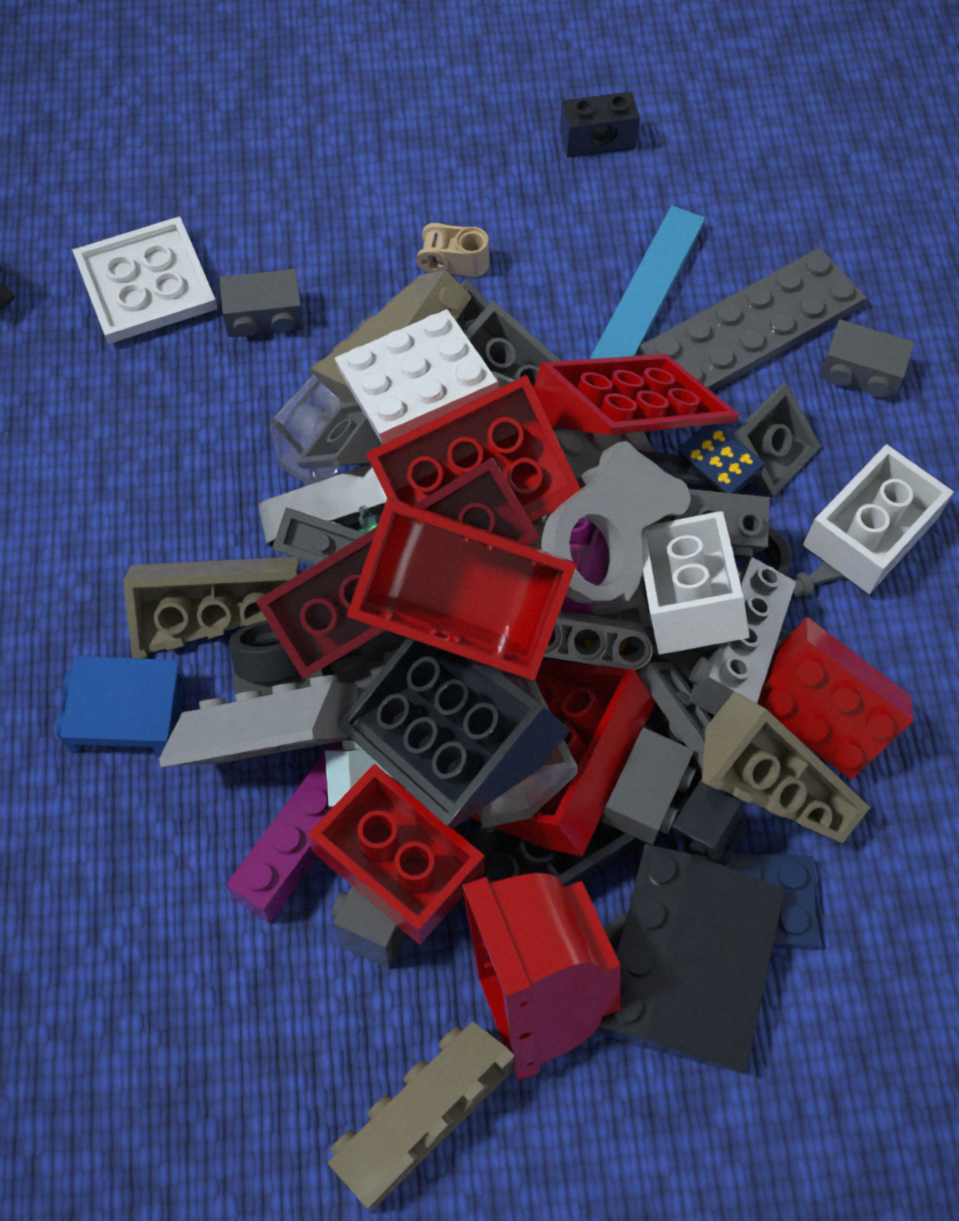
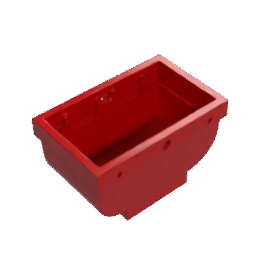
[347,497,577,681]
[462,873,620,1081]

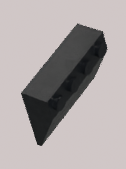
[337,638,571,829]
[599,844,785,1075]

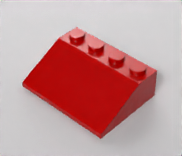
[533,354,739,435]
[366,375,581,522]
[471,659,656,856]

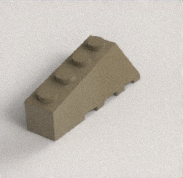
[308,269,471,402]
[123,557,301,659]
[702,692,870,843]
[327,1021,515,1213]

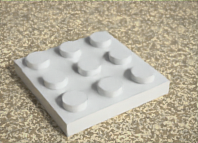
[72,216,217,344]
[334,309,499,445]

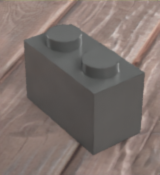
[219,269,304,337]
[819,319,914,400]
[602,728,696,845]

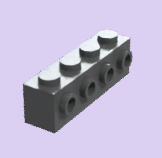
[650,489,770,560]
[688,557,796,715]

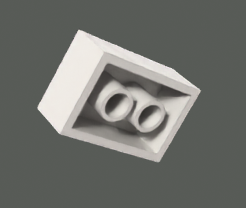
[803,444,954,594]
[642,511,750,654]

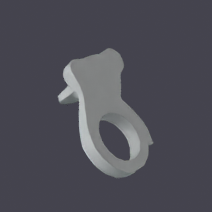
[541,441,691,603]

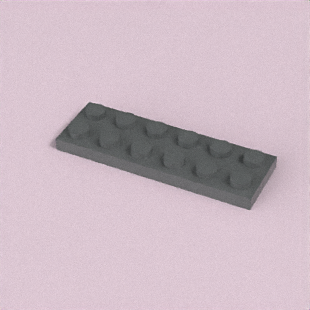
[638,247,867,392]

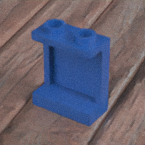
[56,656,185,757]

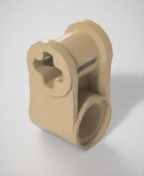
[416,223,490,277]

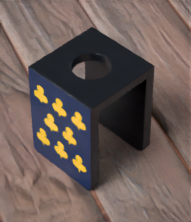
[677,424,765,495]

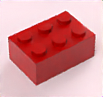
[757,617,913,779]
[307,764,485,945]

